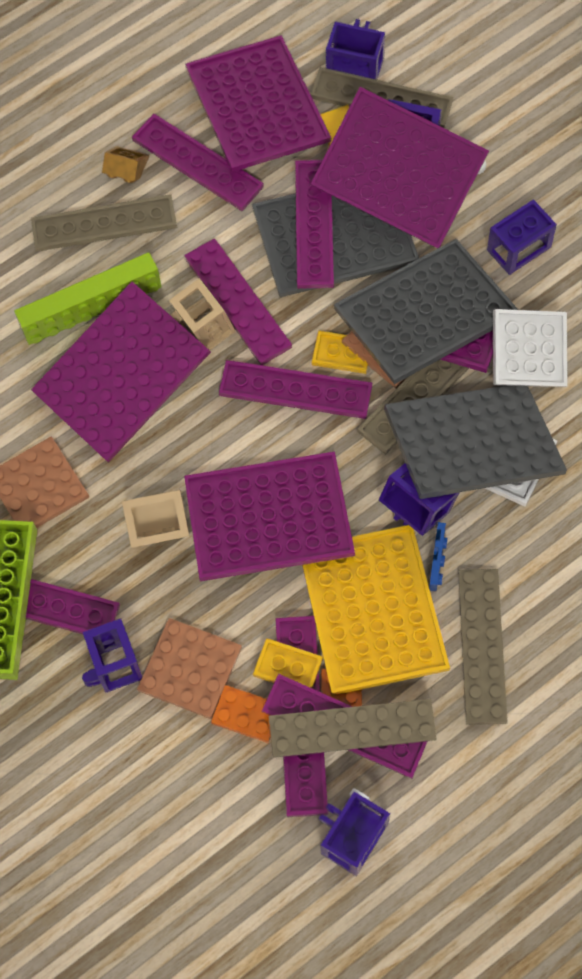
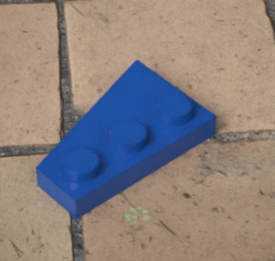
[429,522,448,592]

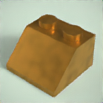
[102,146,149,183]

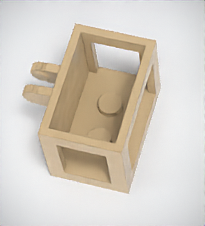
[169,278,236,350]
[122,490,189,548]

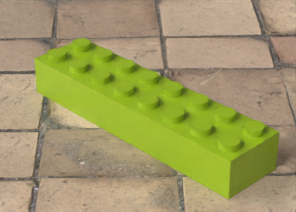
[14,252,162,345]
[0,520,37,680]

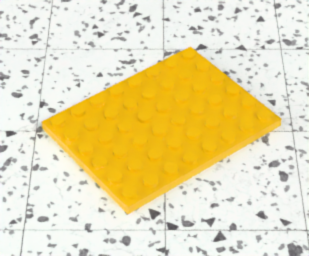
[302,525,450,696]

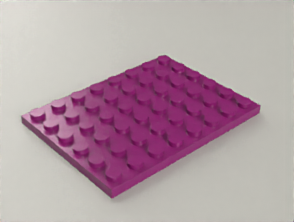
[185,35,331,172]
[311,87,489,249]
[31,282,211,463]
[184,451,355,582]

